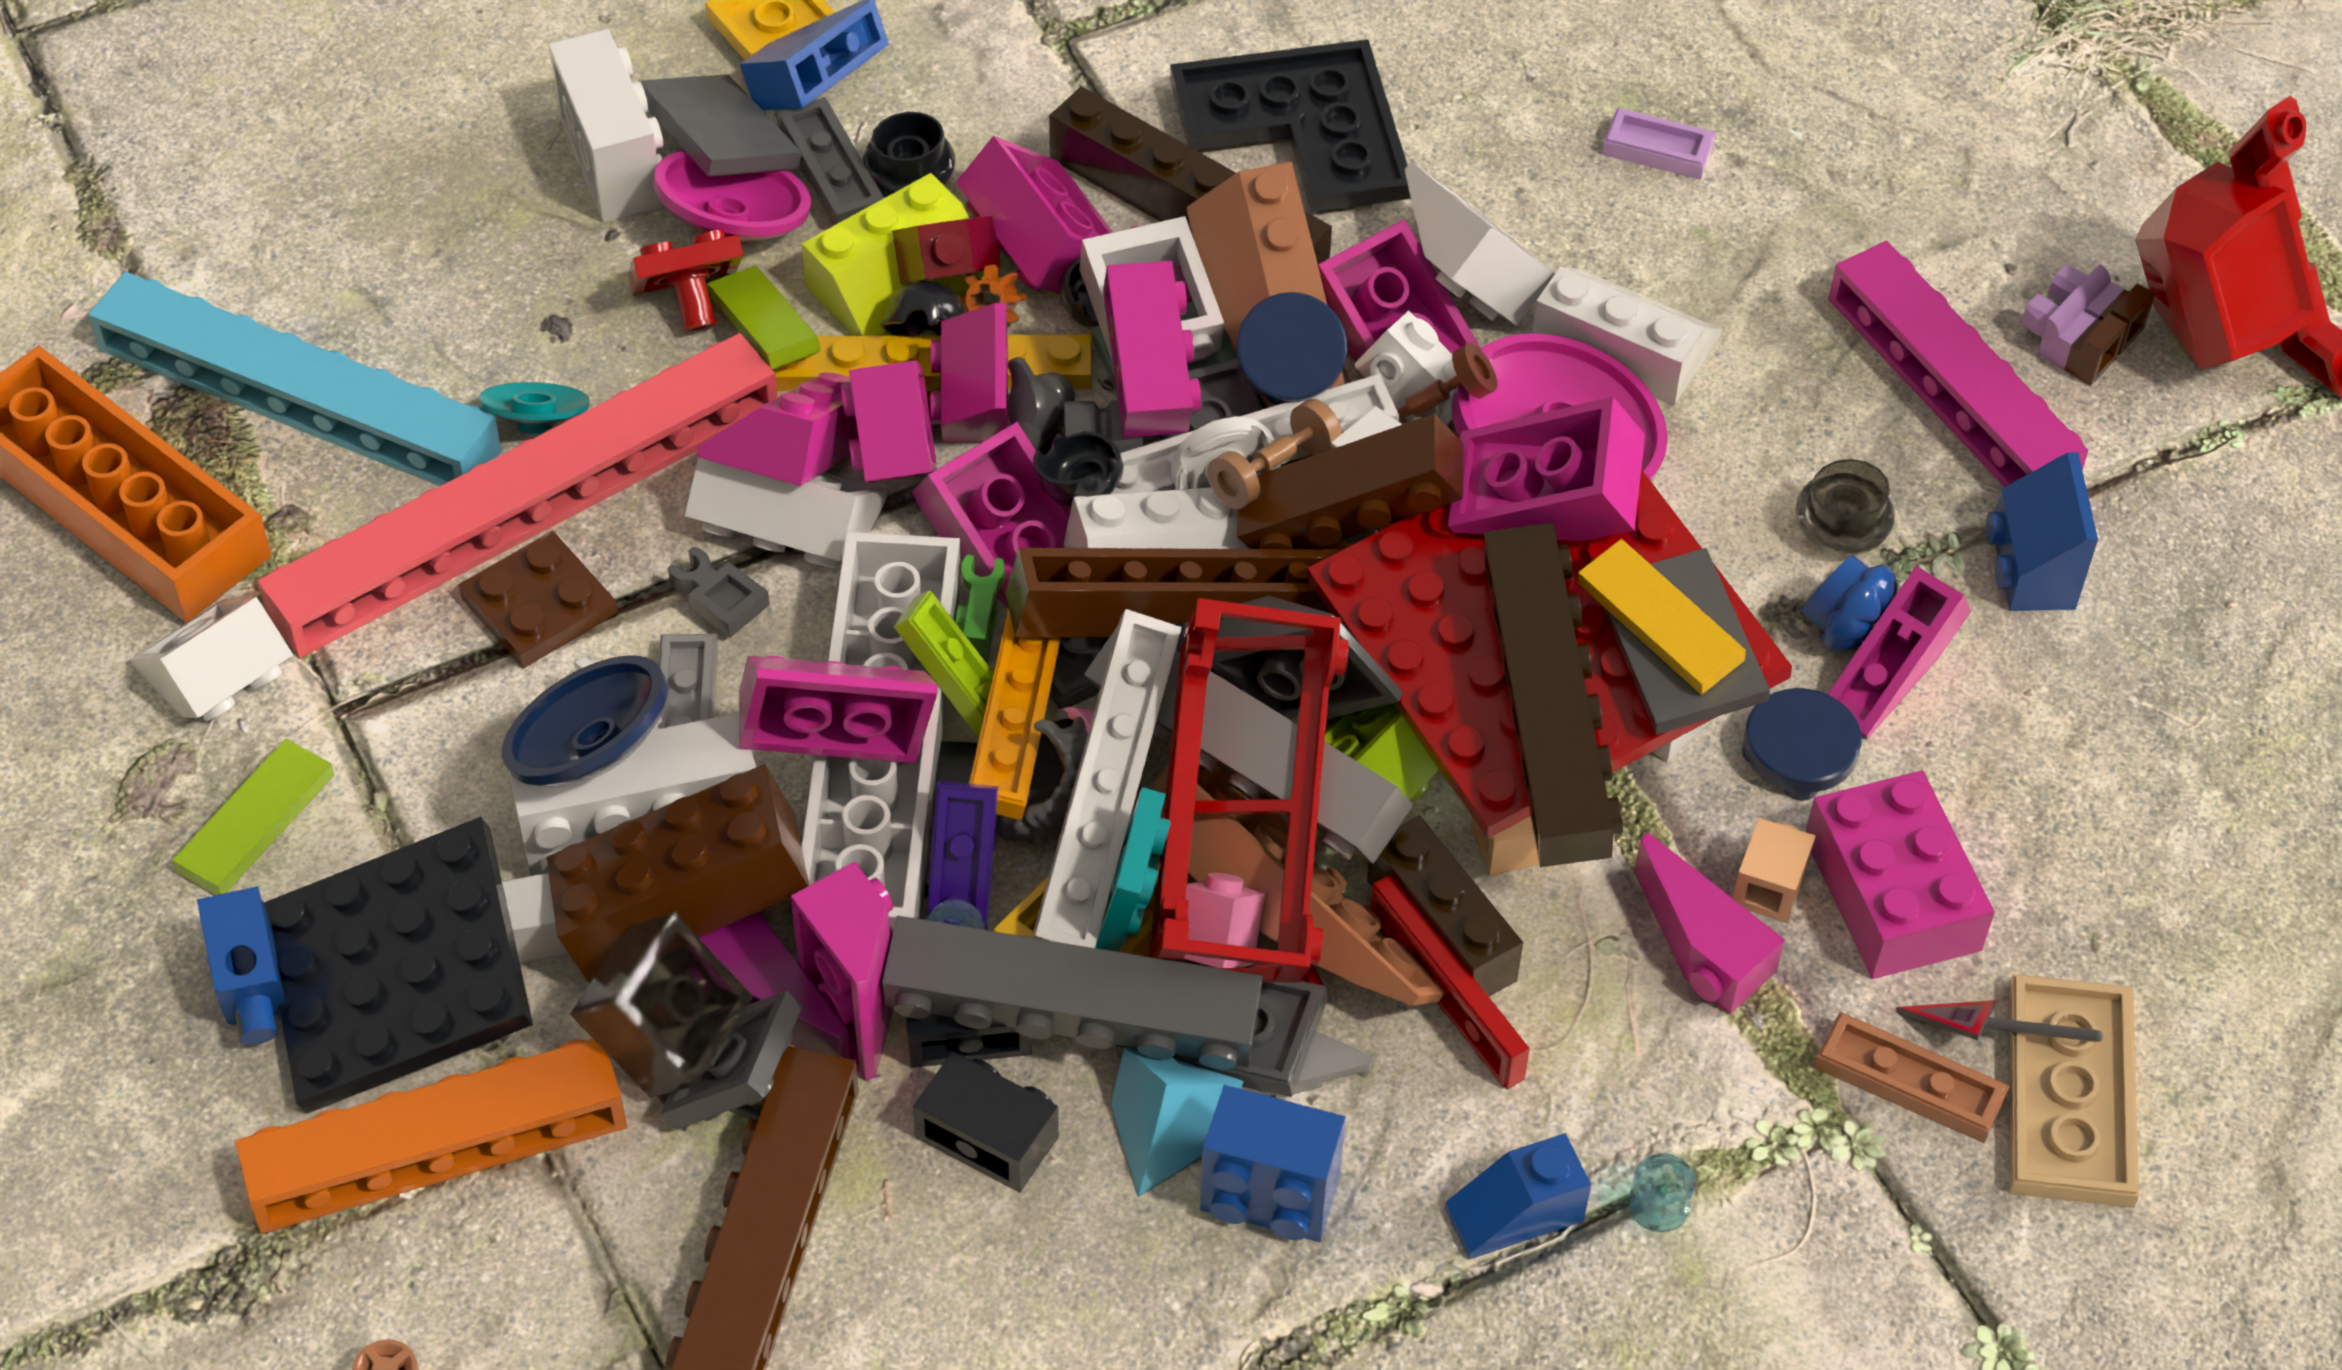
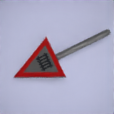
[1896,1000,2103,1042]

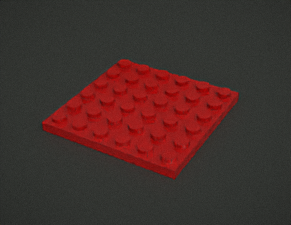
[1307,469,1792,839]

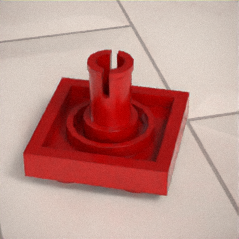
[628,230,744,332]

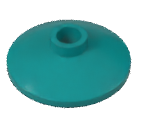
[479,382,589,434]

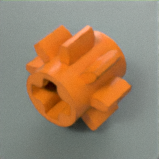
[959,264,1027,323]

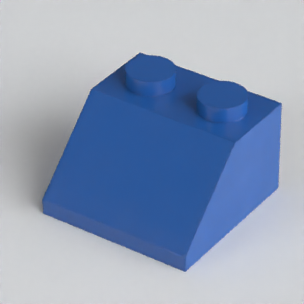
[1986,452,2098,611]

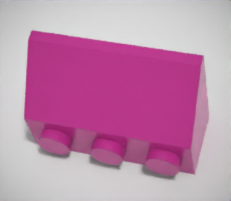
[955,136,1114,294]
[696,372,859,486]
[739,656,938,763]
[791,861,894,1081]

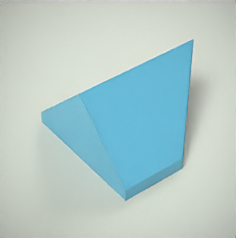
[1110,1046,1243,1197]

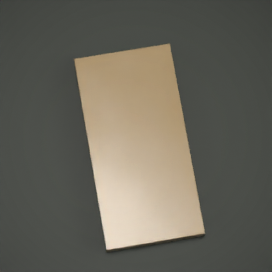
[2009,974,2139,1208]

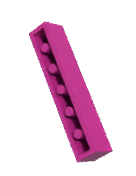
[1828,240,2089,487]

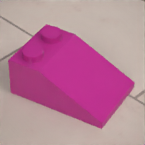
[1318,219,1481,361]
[1448,397,1645,541]
[911,422,1071,609]

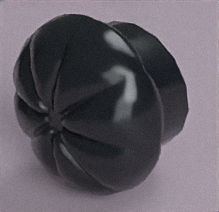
[862,112,956,196]

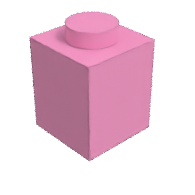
[1184,873,1265,968]

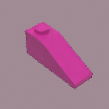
[1828,566,1971,738]
[1634,832,1785,1014]

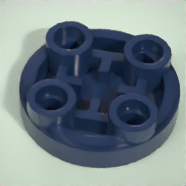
[1236,292,1347,405]
[1742,688,1862,801]

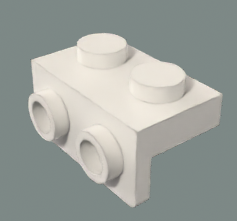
[1355,311,1457,425]

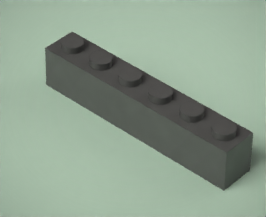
[882,915,1263,1070]

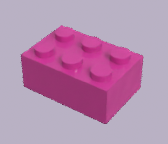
[1805,770,1995,979]

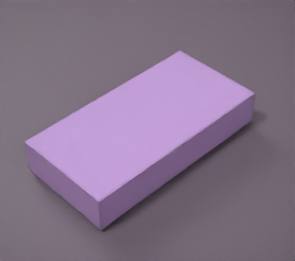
[1602,107,1716,180]

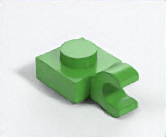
[955,554,1006,662]

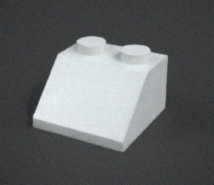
[129,597,293,721]

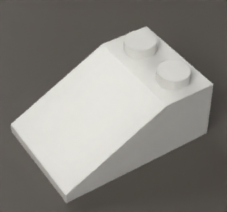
[1405,162,1555,325]

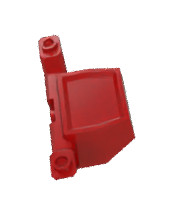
[2135,96,2342,398]

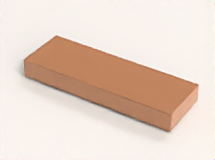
[1814,1011,2010,1143]

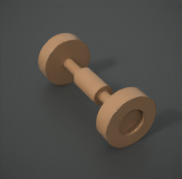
[1207,399,1342,509]

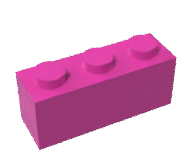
[1103,261,1201,438]

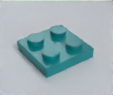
[1095,787,1171,952]

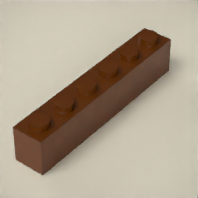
[1005,548,1343,637]
[665,1046,859,1370]

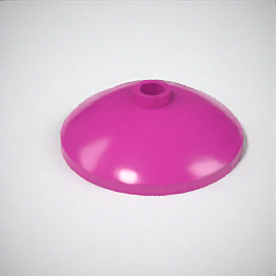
[653,150,811,242]

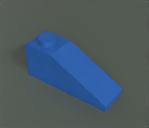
[739,0,889,111]

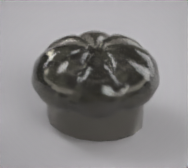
[1795,459,1895,556]

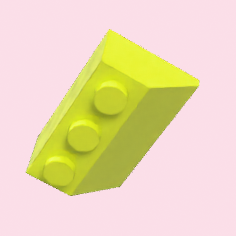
[801,173,984,336]

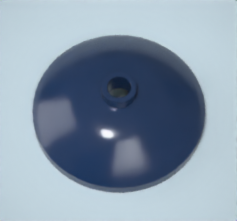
[501,655,668,787]

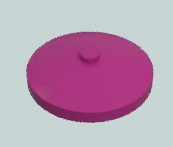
[1452,333,1668,482]

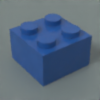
[1200,1085,1346,1242]

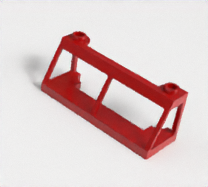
[1149,598,1349,983]

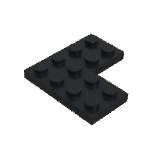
[1170,39,1411,212]

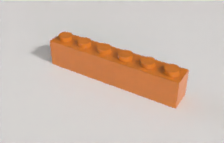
[235,1036,627,1234]

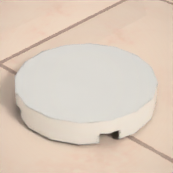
[1170,417,1281,490]

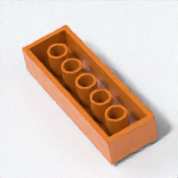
[0,345,272,623]

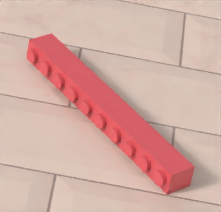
[257,333,778,659]

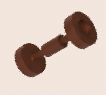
[1397,343,1498,423]

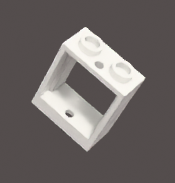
[1079,216,1224,362]

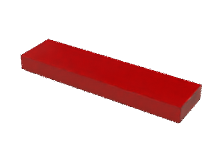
[1370,874,1530,1090]

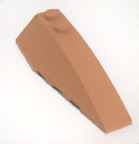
[1187,161,1345,462]
[1130,764,1445,1006]

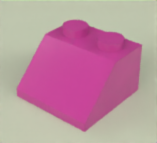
[931,303,1008,442]
[841,360,938,483]

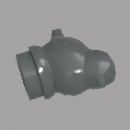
[1008,357,1075,451]

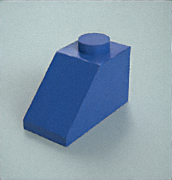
[1445,1133,1591,1260]

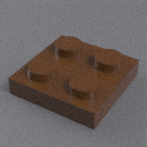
[458,530,617,669]

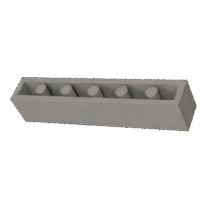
[1084,626,1414,864]

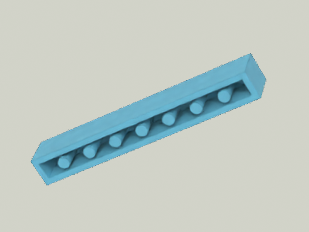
[88,271,502,486]

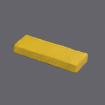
[1578,539,1746,695]

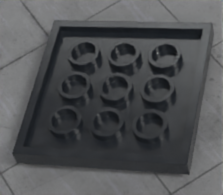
[264,817,533,1114]

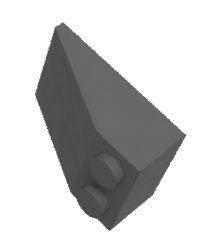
[1212,596,1403,724]

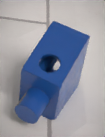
[197,886,285,1045]

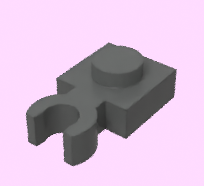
[668,547,770,638]

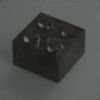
[570,912,754,1098]

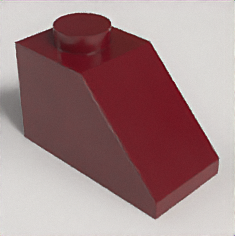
[892,216,1001,284]

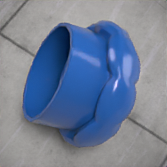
[1800,555,1898,652]

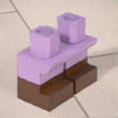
[2021,264,2156,386]

